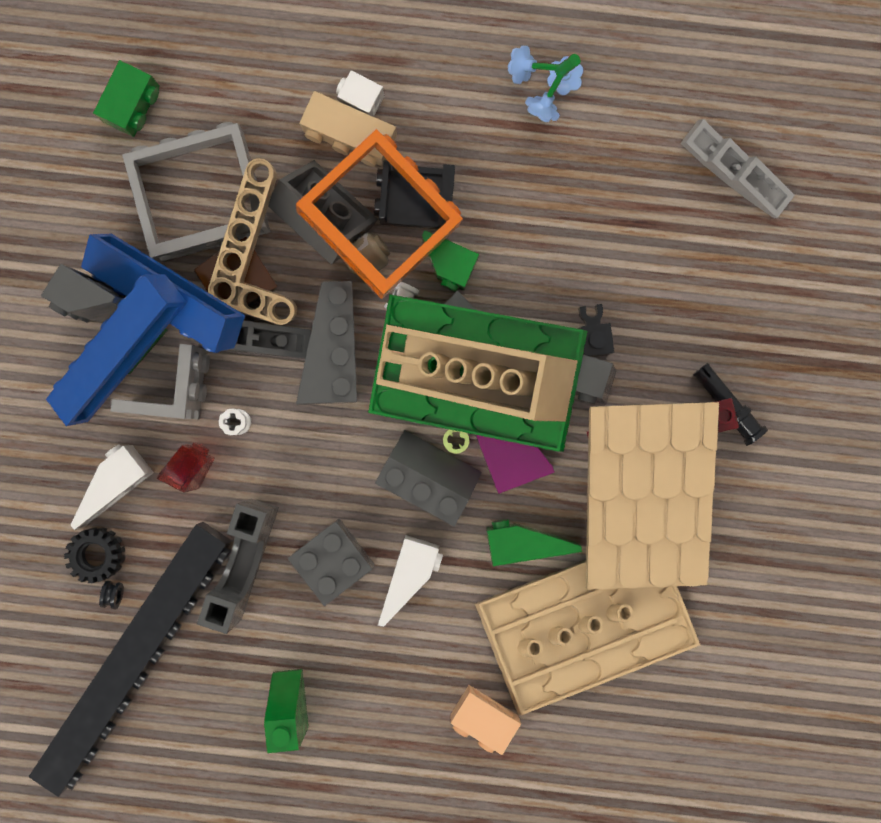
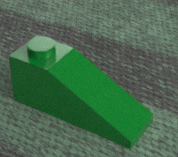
[486,519,582,566]

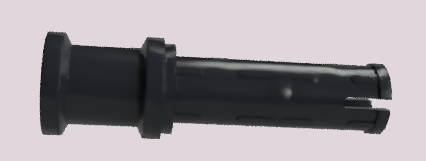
[693,363,768,446]

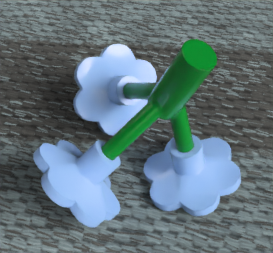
[508,45,583,122]

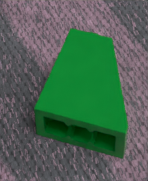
[264,669,309,754]

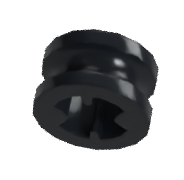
[99,580,124,610]

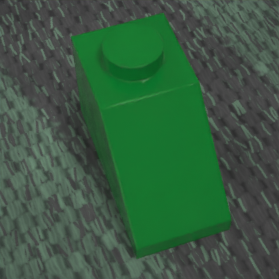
[422,230,479,292]

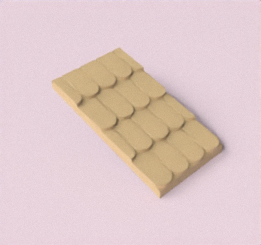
[586,402,719,590]
[475,560,700,715]

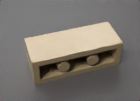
[299,91,397,167]

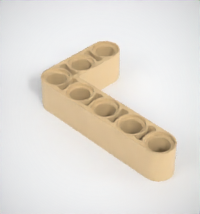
[208,158,297,325]

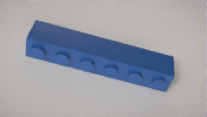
[81,233,245,353]
[46,274,187,426]

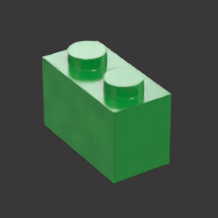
[93,60,160,137]

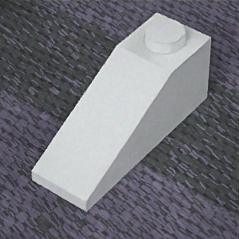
[71,444,154,530]
[378,535,443,627]

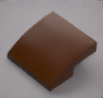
[194,237,277,312]

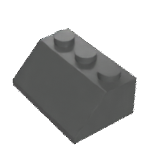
[268,160,378,265]
[41,264,125,323]
[375,430,482,527]

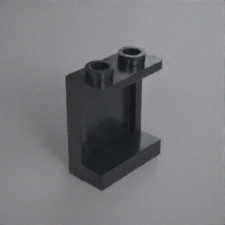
[374,160,455,229]

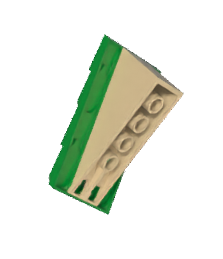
[368,294,588,452]

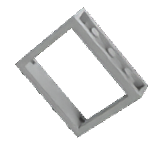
[122,122,271,263]

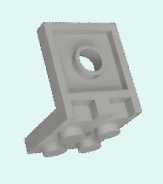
[111,344,210,419]

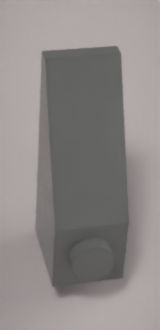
[224,321,311,359]

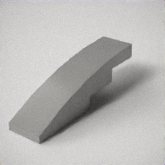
[680,119,795,218]

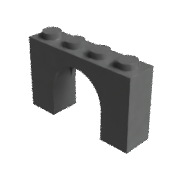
[197,498,279,634]

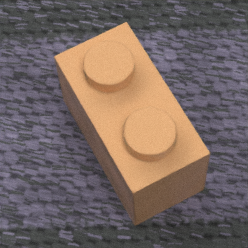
[450,685,521,755]

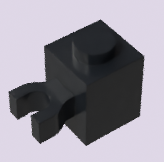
[578,304,614,357]

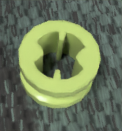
[443,429,469,454]

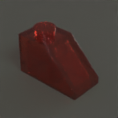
[157,442,215,493]

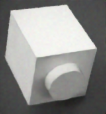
[336,70,384,117]

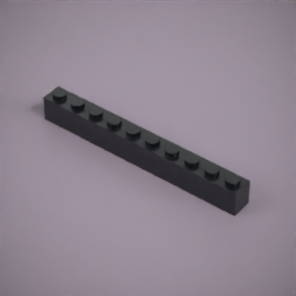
[29,522,232,797]

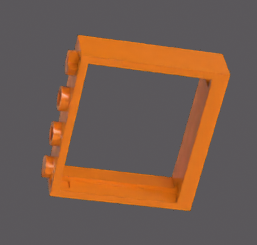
[296,129,463,299]

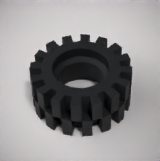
[64,527,125,584]

